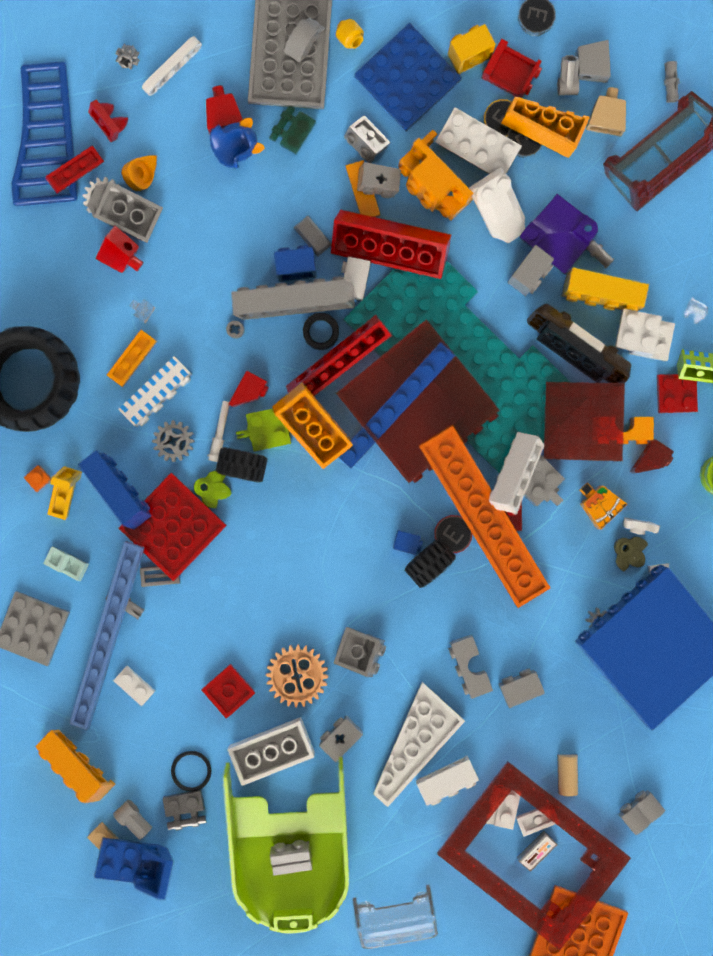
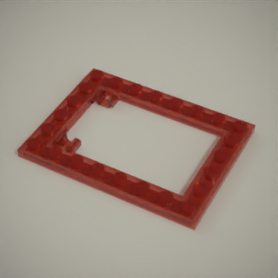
[437,761,631,950]

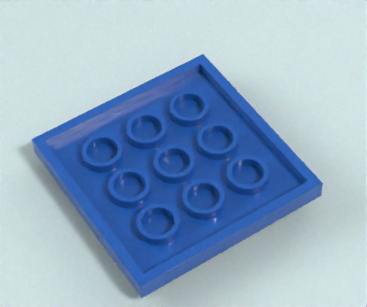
[354,23,462,131]

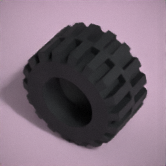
[215,447,268,483]
[404,539,456,588]

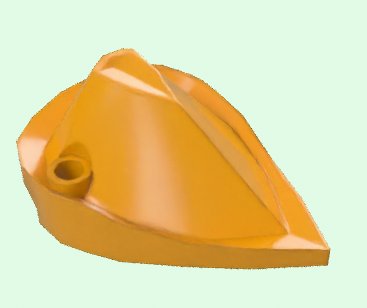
[121,155,157,191]

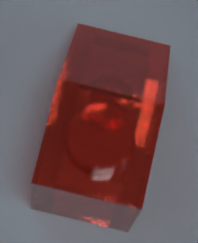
[630,439,674,473]

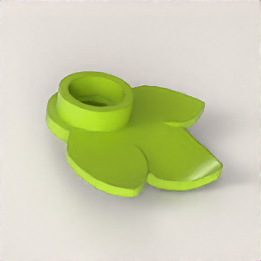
[194,471,232,508]

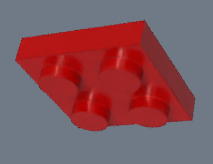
[657,374,698,413]
[201,664,256,719]

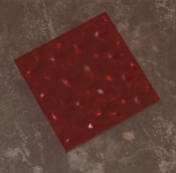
[544,382,625,462]

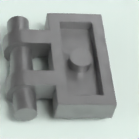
[163,790,207,831]

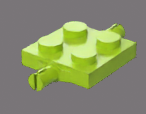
[236,408,291,452]

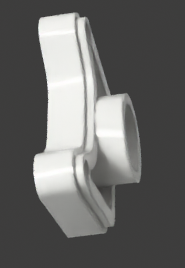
[623,518,660,535]

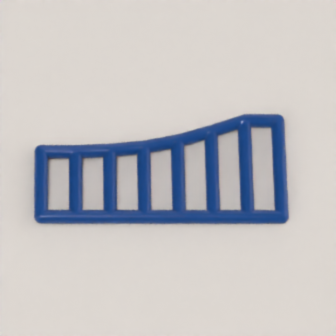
[11,62,78,206]

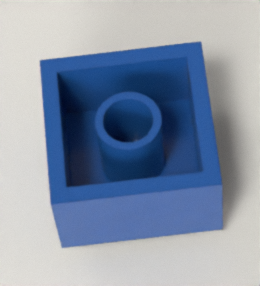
[274,245,317,282]

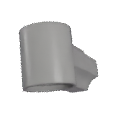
[557,55,579,96]
[113,800,152,840]

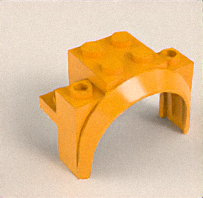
[398,130,474,221]

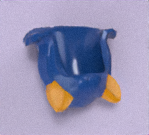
[210,118,265,169]

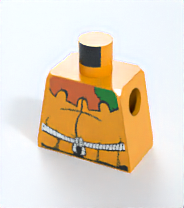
[579,482,628,530]

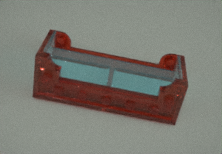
[603,91,713,211]

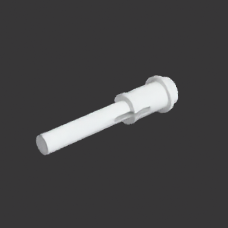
[207,401,229,462]

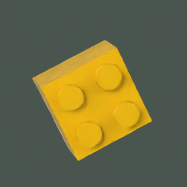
[448,24,496,74]

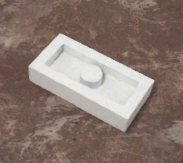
[113,665,155,706]
[516,803,559,837]

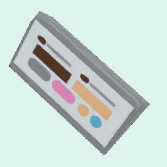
[517,831,558,872]

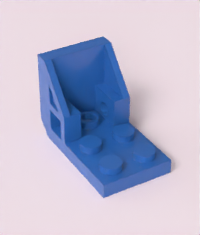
[94,837,174,900]

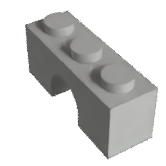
[448,634,493,699]

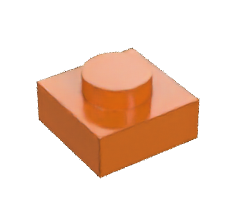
[24,465,51,492]

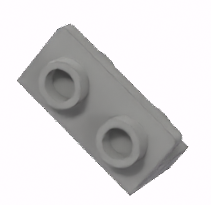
[344,115,391,163]

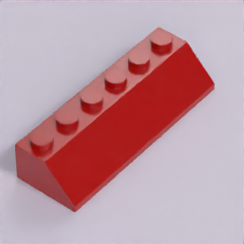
[331,209,452,279]

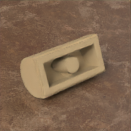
[557,754,578,796]

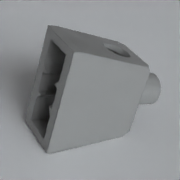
[575,40,611,83]

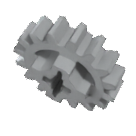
[152,420,195,462]

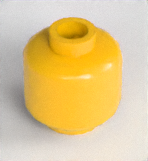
[336,19,364,49]

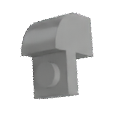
[284,17,325,62]

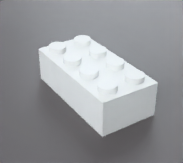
[435,107,522,174]
[227,717,315,786]

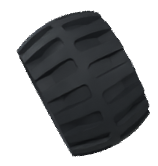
[0,326,80,432]

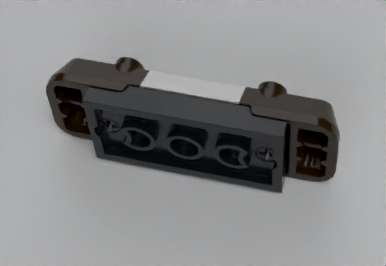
[527,304,632,387]

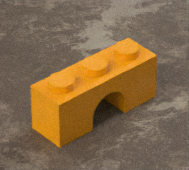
[592,417,654,444]

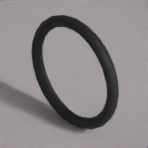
[171,751,212,792]

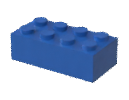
[77,450,152,530]

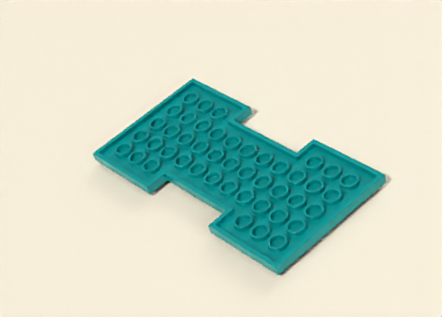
[343,261,587,473]

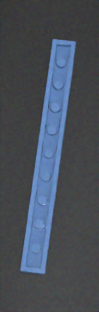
[69,541,145,730]

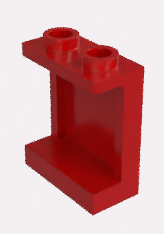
[482,38,542,98]

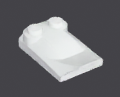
[469,168,525,243]

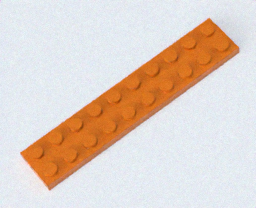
[419,425,550,608]

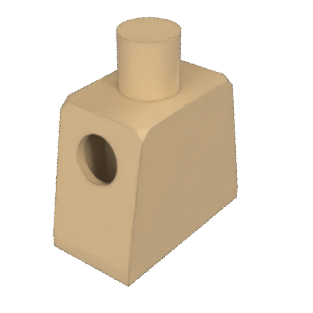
[586,87,626,137]

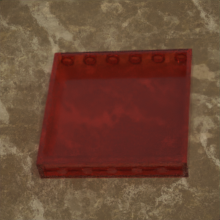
[336,319,500,483]

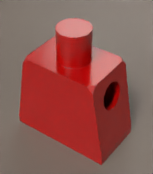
[206,85,243,134]
[95,226,144,273]

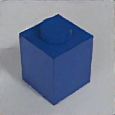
[393,530,423,555]

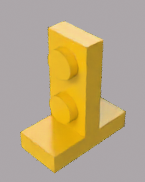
[47,466,82,520]

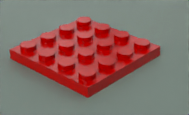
[118,473,227,581]

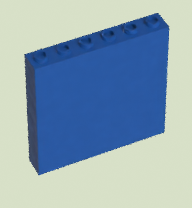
[575,564,713,731]

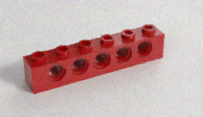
[286,315,391,396]

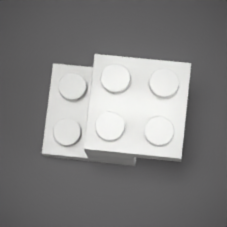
[615,309,675,362]

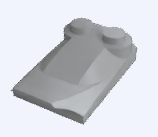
[87,181,163,243]

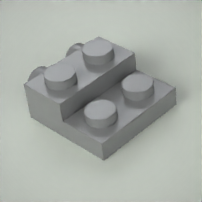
[334,627,386,677]

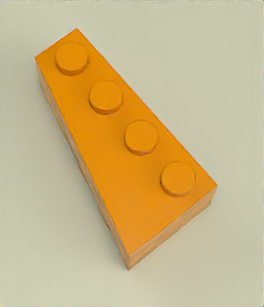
[501,97,590,158]
[35,730,115,803]

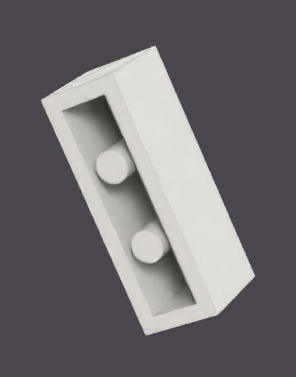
[416,756,479,806]

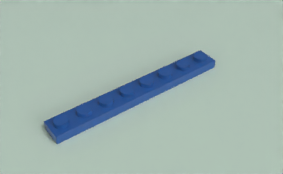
[339,342,456,468]

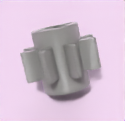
[115,44,140,70]
[585,608,607,628]

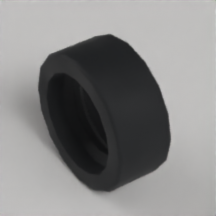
[303,313,339,350]

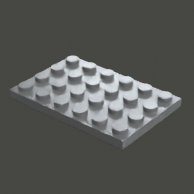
[248,0,332,109]

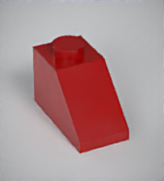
[228,370,269,407]

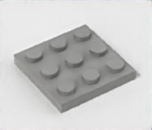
[0,591,70,666]

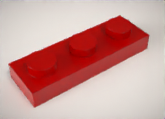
[45,145,104,194]

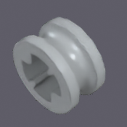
[226,321,244,338]

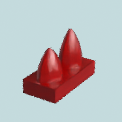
[88,99,128,142]

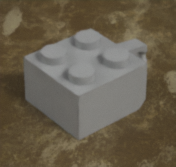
[524,455,565,506]

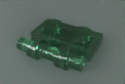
[269,106,316,155]

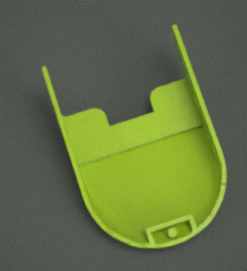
[223,757,349,933]

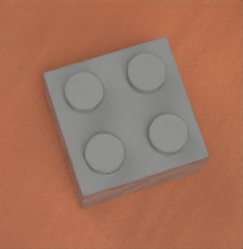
[508,245,554,296]

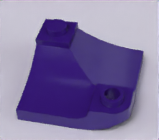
[519,194,598,275]

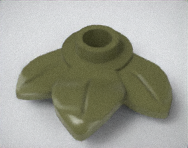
[614,537,648,571]

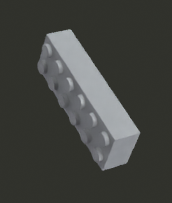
[231,276,355,320]

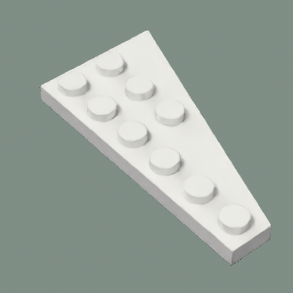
[373,682,465,807]

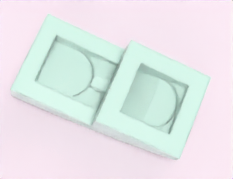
[43,547,89,581]

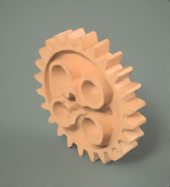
[266,644,328,708]

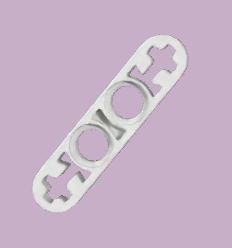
[142,36,202,96]

